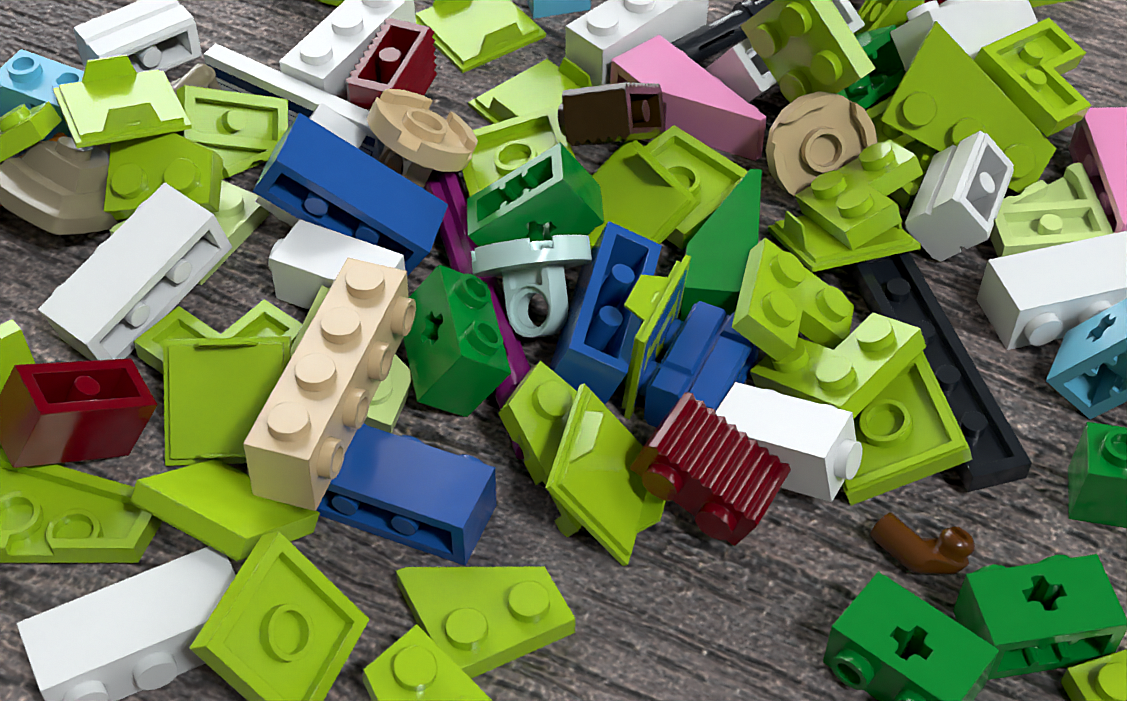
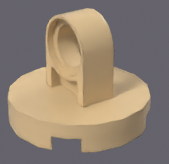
[366,89,478,188]
[765,91,877,197]

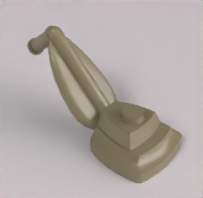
[0,63,222,235]

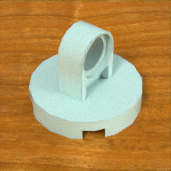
[471,235,592,338]

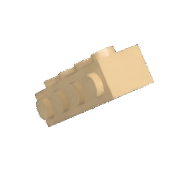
[243,257,416,511]

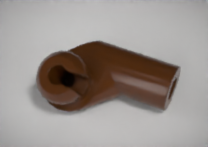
[870,513,975,575]

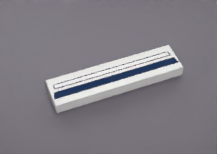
[204,44,385,161]

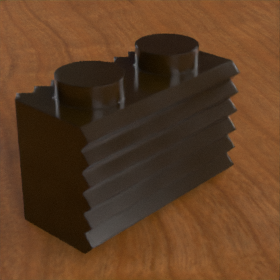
[558,82,666,146]

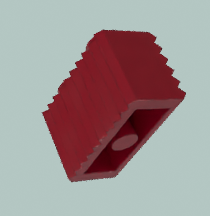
[345,18,438,111]
[629,392,791,546]

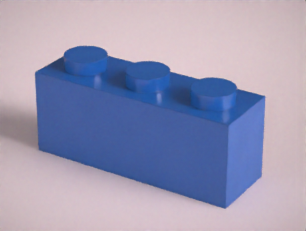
[252,112,449,276]
[549,221,662,405]
[316,423,497,566]

